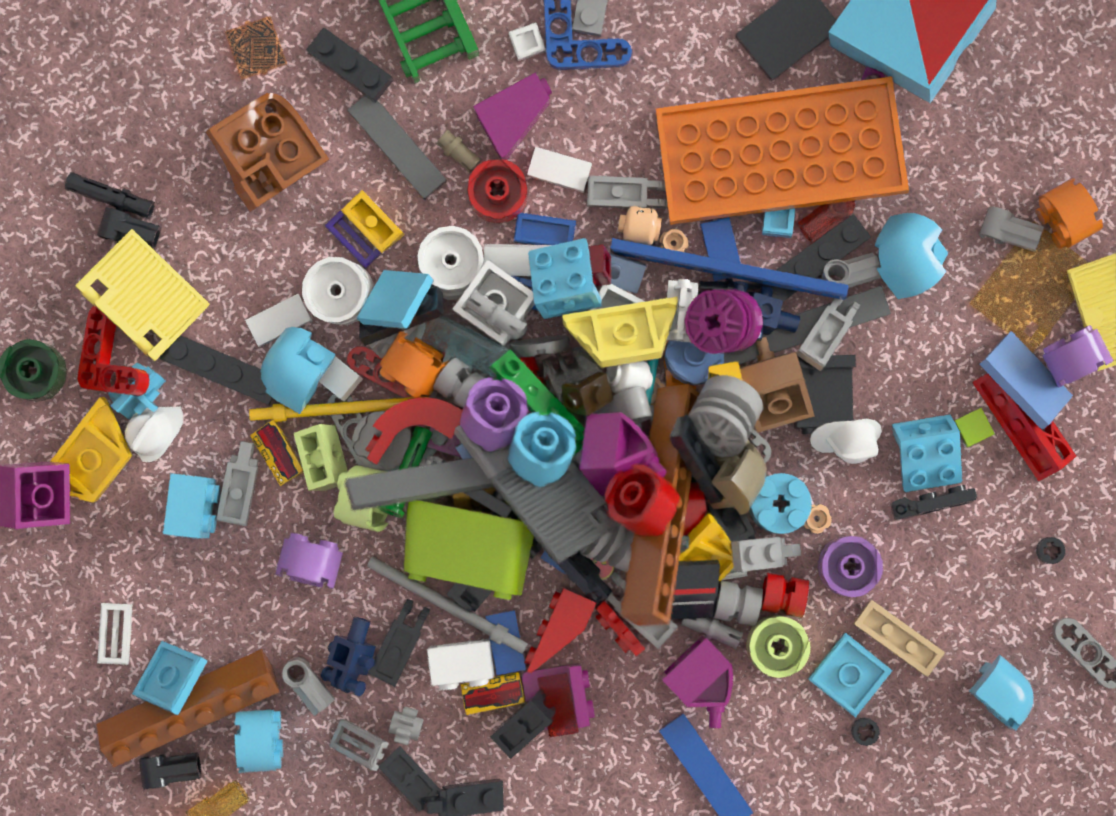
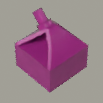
[580,412,666,496]
[0,461,70,529]
[659,635,733,728]

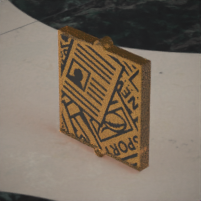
[225,16,287,80]

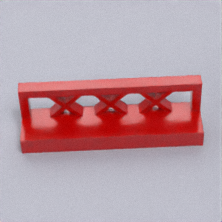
[972,373,1077,482]

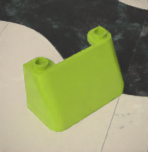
[403,500,534,600]

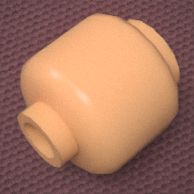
[618,206,662,246]

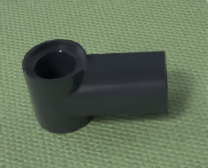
[97,207,161,250]
[139,752,202,789]

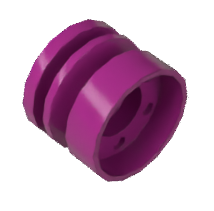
[685,289,763,354]

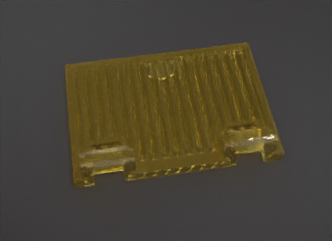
[969,221,1088,353]

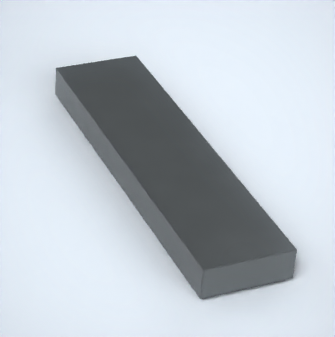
[348,95,447,200]

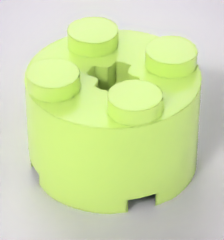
[334,465,389,532]
[746,615,811,678]

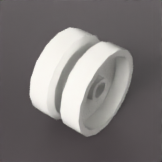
[417,226,484,300]
[302,257,374,325]

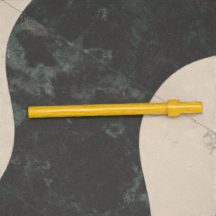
[249,396,429,422]

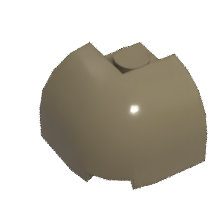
[707,439,767,515]

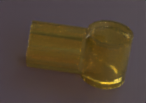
[185,780,250,816]

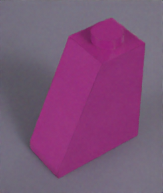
[473,72,552,160]

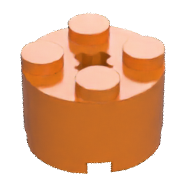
[1035,178,1103,249]
[379,332,449,398]

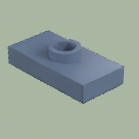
[609,253,646,294]

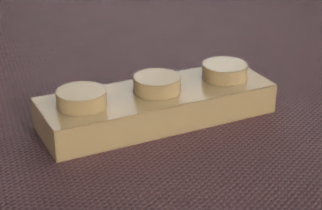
[853,599,945,677]

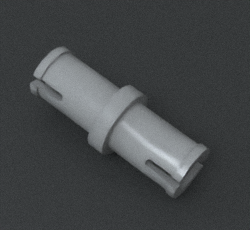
[465,290,526,340]
[681,618,743,650]

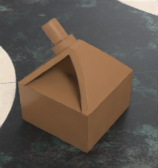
[740,337,815,433]

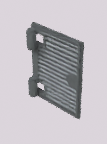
[490,460,621,564]

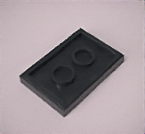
[735,0,836,82]

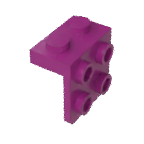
[522,663,595,730]

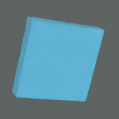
[357,270,434,329]
[808,633,893,717]
[132,641,207,715]

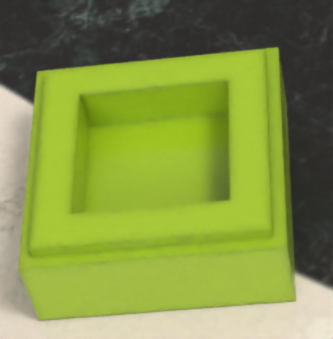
[954,408,995,448]

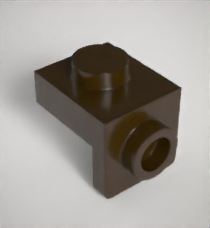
[561,371,614,417]

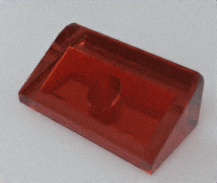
[537,672,579,738]

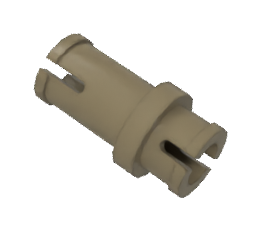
[436,130,482,173]

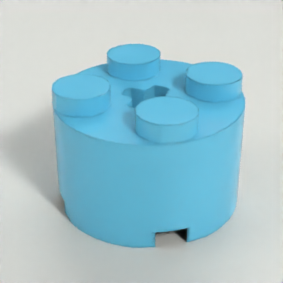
[508,412,576,487]
[749,473,812,534]
[235,709,283,773]

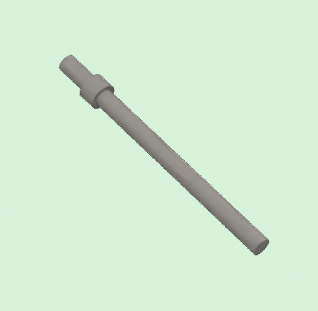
[367,556,528,654]

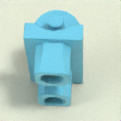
[108,363,166,420]

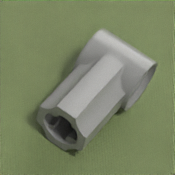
[979,207,1044,252]
[821,252,881,288]
[282,657,335,716]

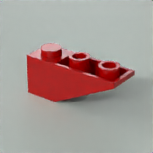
[524,588,596,673]

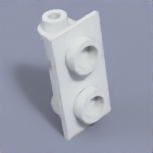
[667,279,698,343]

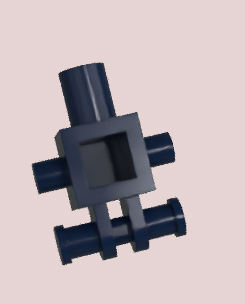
[734,281,800,341]
[321,616,376,696]

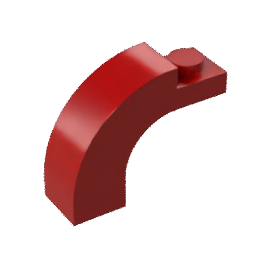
[365,398,462,465]

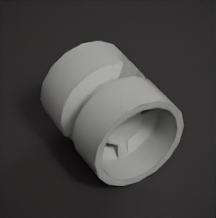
[433,358,485,410]
[713,580,763,627]

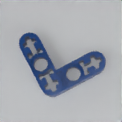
[544,0,632,70]

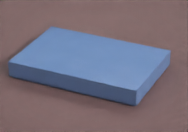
[980,331,1073,430]

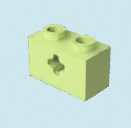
[294,424,348,491]

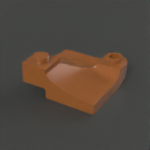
[206,93,329,212]

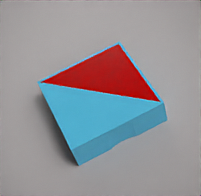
[828,0,997,103]

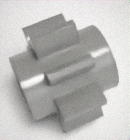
[388,706,424,745]

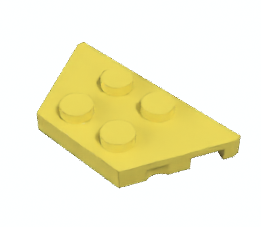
[562,297,678,368]

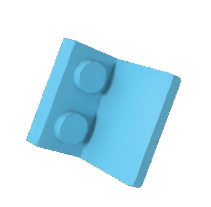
[528,238,602,319]
[892,415,962,492]

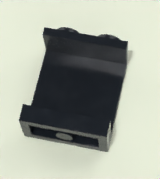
[794,355,856,434]

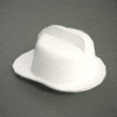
[124,407,183,462]
[810,419,882,464]

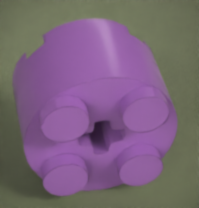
[1042,325,1114,388]
[460,377,527,452]
[275,533,343,589]
[818,536,883,597]

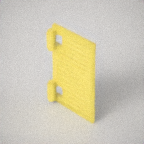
[75,229,210,361]
[1066,253,1116,371]

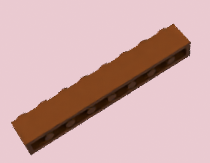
[621,384,700,626]

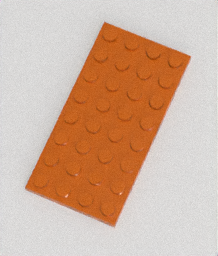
[656,76,909,225]

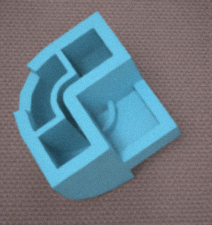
[875,213,948,299]
[260,327,336,414]
[969,654,1034,731]

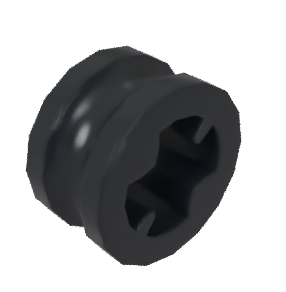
[1036,537,1066,564]
[851,718,880,746]

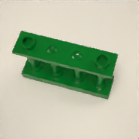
[378,0,480,84]
[485,349,585,457]

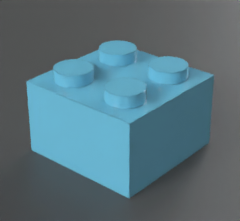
[163,474,221,538]

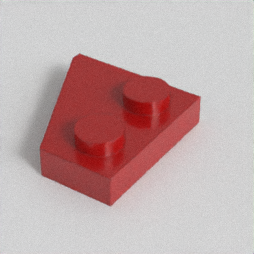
[595,600,645,656]

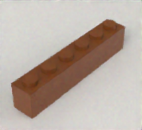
[96,649,280,768]

